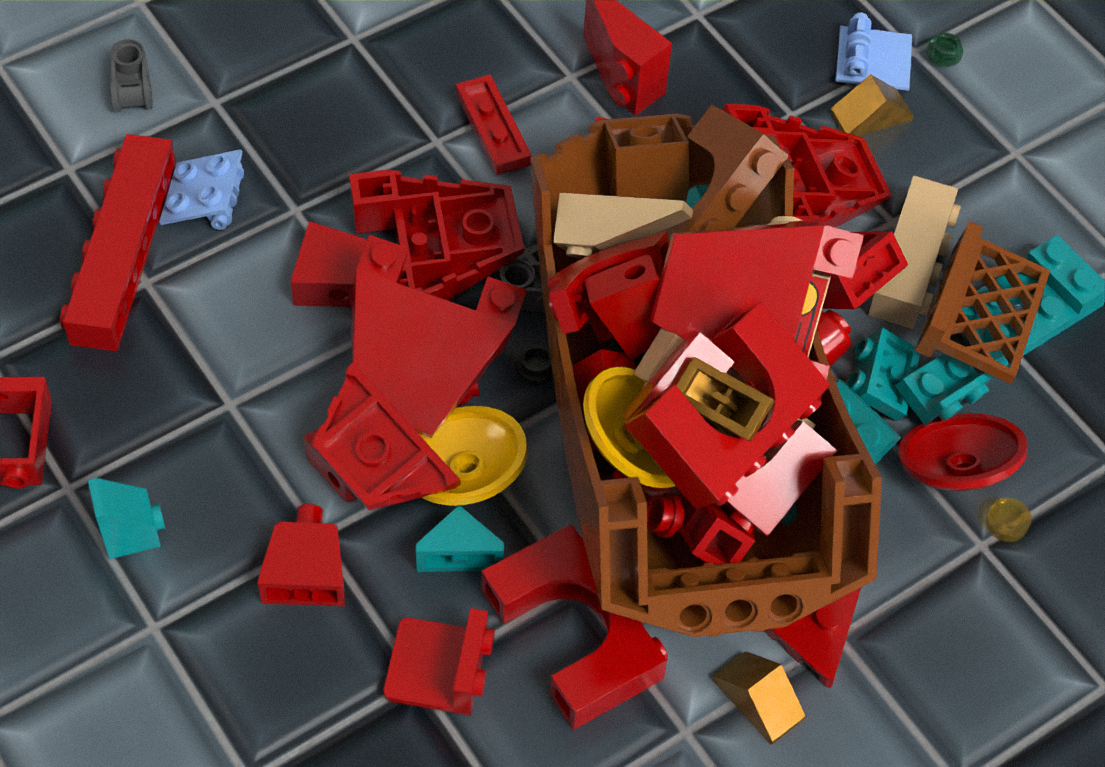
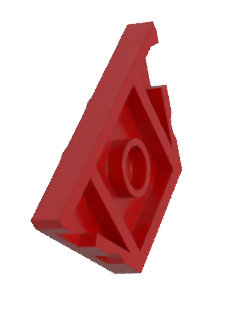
[312,362,461,511]
[764,588,861,688]

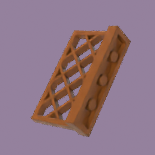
[915,221,1050,384]

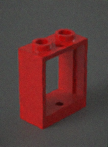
[822,231,908,310]
[0,377,52,489]

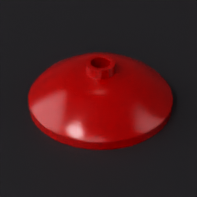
[899,413,1028,491]

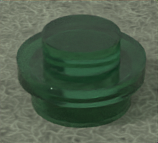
[926,33,963,67]

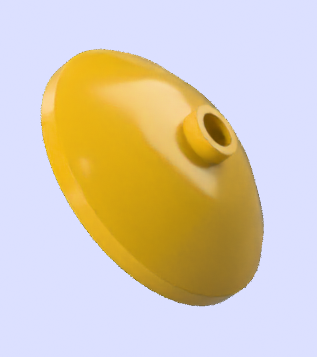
[583,367,676,488]
[419,406,528,506]

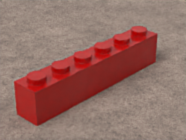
[60,134,176,352]

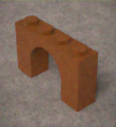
[655,104,789,242]

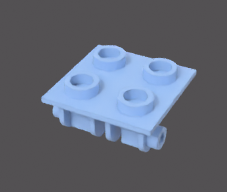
[836,13,912,91]
[159,149,244,230]

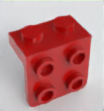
[384,608,495,716]

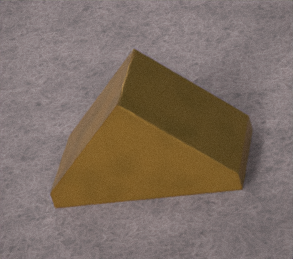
[830,74,914,136]
[677,356,775,442]
[712,651,806,745]

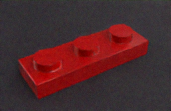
[456,74,532,175]

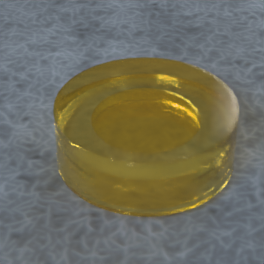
[986,498,1031,542]

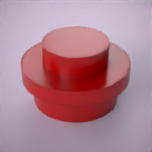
[647,493,685,538]

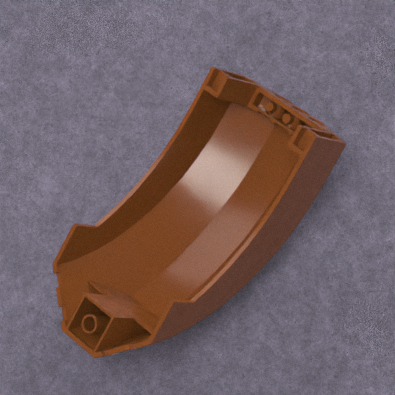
[530,113,882,637]

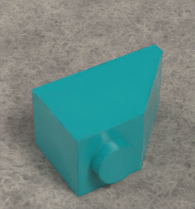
[88,478,165,560]

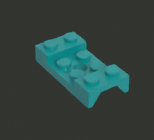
[956,235,1105,374]

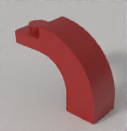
[547,232,670,334]

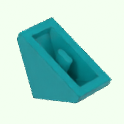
[416,505,504,572]

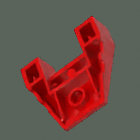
[722,104,892,228]
[349,169,524,301]
[650,220,864,401]
[351,235,527,438]

